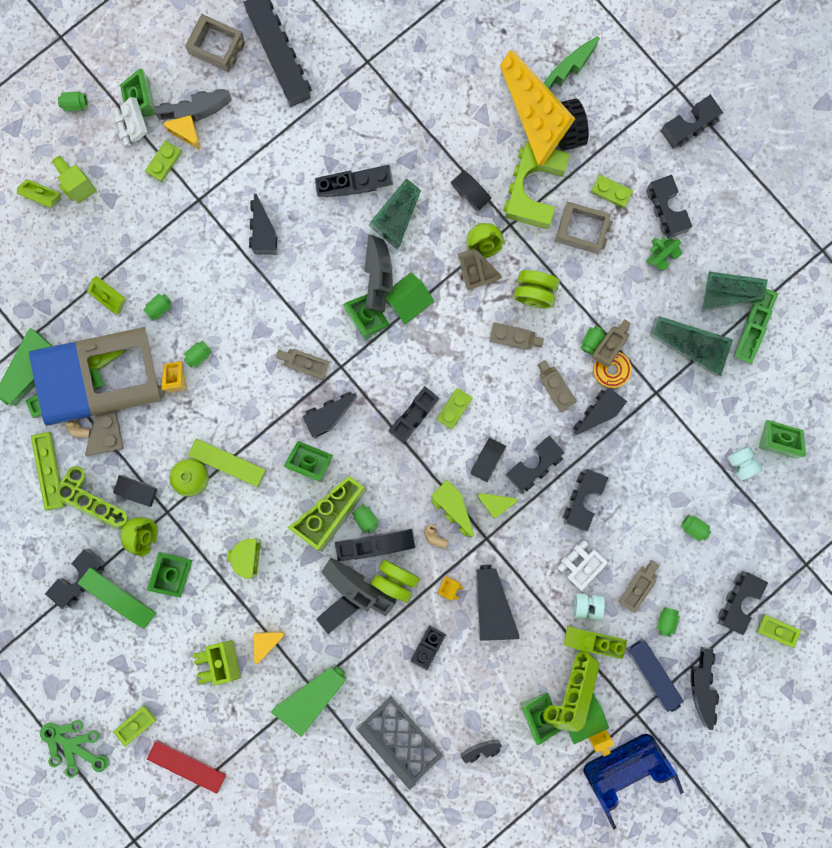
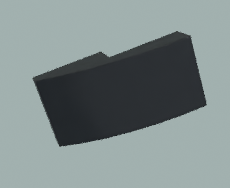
[450,170,491,211]
[470,437,506,482]
[113,475,158,507]
[316,596,360,634]
[410,625,446,671]
[460,740,502,764]

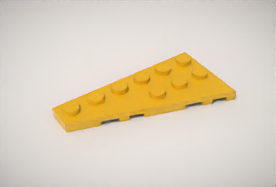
[500,50,575,166]

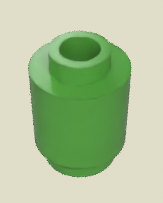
[58,91,88,112]
[143,293,172,321]
[580,326,606,355]
[183,341,212,368]
[352,504,379,534]
[680,514,711,542]
[656,607,680,637]

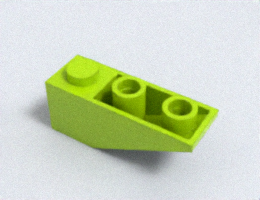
[430,480,474,537]
[563,626,627,659]

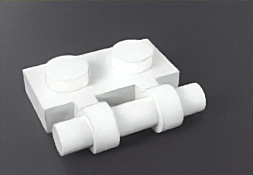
[113,97,148,147]
[557,540,608,591]

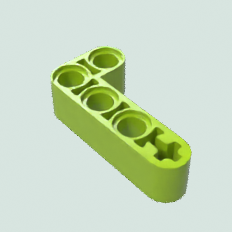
[56,466,128,530]
[543,651,600,732]

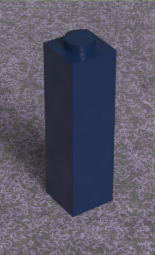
[626,639,684,712]

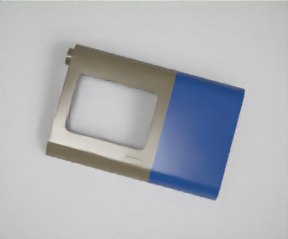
[29,327,165,426]

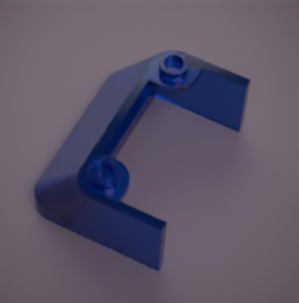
[583,734,684,830]

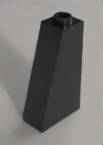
[476,565,520,641]

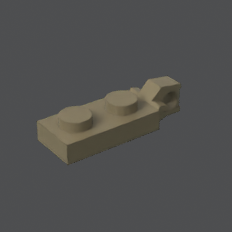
[592,319,631,367]
[489,322,544,350]
[276,349,330,380]
[538,360,577,412]
[618,560,660,613]

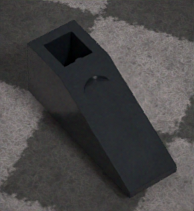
[249,194,278,255]
[572,388,627,436]
[303,392,357,439]

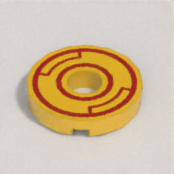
[593,352,631,389]

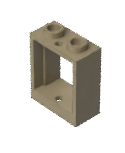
[185,14,245,72]
[555,201,613,254]

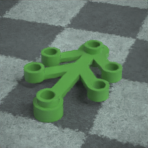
[40,720,109,778]

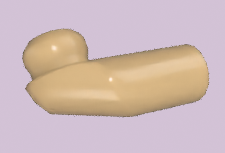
[65,420,92,438]
[424,524,448,549]

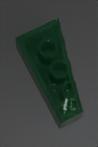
[650,316,733,376]

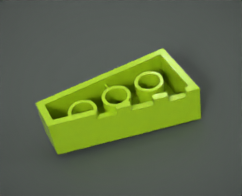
[287,476,368,552]

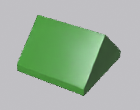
[120,68,156,117]
[386,272,434,325]
[343,294,390,341]
[759,420,806,459]
[284,441,333,483]
[147,552,192,597]
[520,693,561,745]
[568,693,609,744]

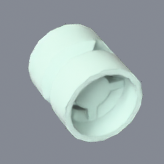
[727,446,763,481]
[573,593,605,621]

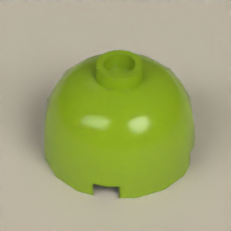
[466,223,505,258]
[169,458,209,497]
[120,517,158,557]

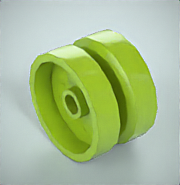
[513,270,560,309]
[370,559,421,603]

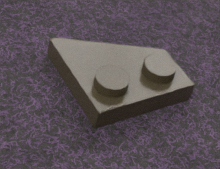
[457,248,502,290]
[85,411,124,457]

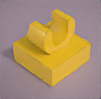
[437,576,463,601]
[588,730,614,757]

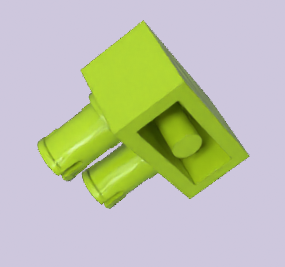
[52,156,97,203]
[193,640,241,686]

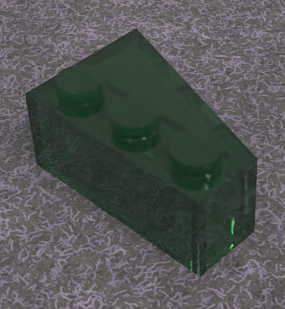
[368,178,421,249]
[701,271,768,312]

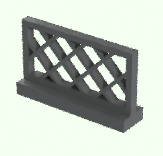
[355,696,443,790]

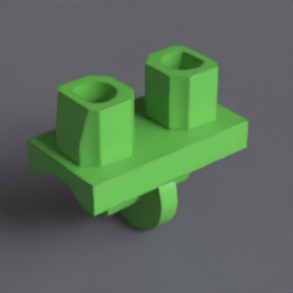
[646,237,683,271]

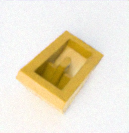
[163,115,201,150]
[162,361,187,393]
[253,631,286,664]

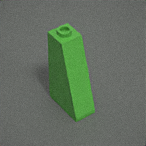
[0,328,52,406]
[271,666,347,737]

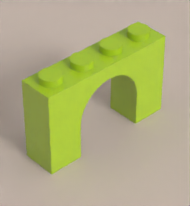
[503,142,570,230]

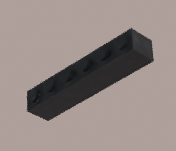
[243,0,312,107]

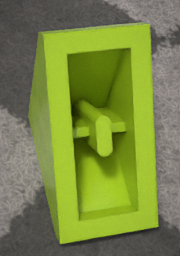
[477,493,517,519]

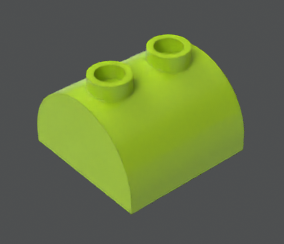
[227,538,261,579]

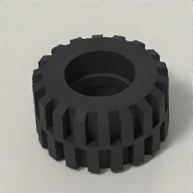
[558,98,589,151]

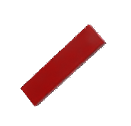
[147,740,227,794]

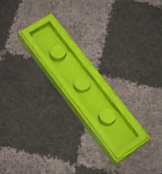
[31,432,66,511]
[188,439,266,487]

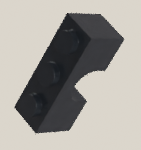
[661,94,724,149]
[646,175,693,239]
[388,386,440,445]
[505,436,565,492]
[562,469,609,532]
[45,549,106,609]
[718,571,768,635]

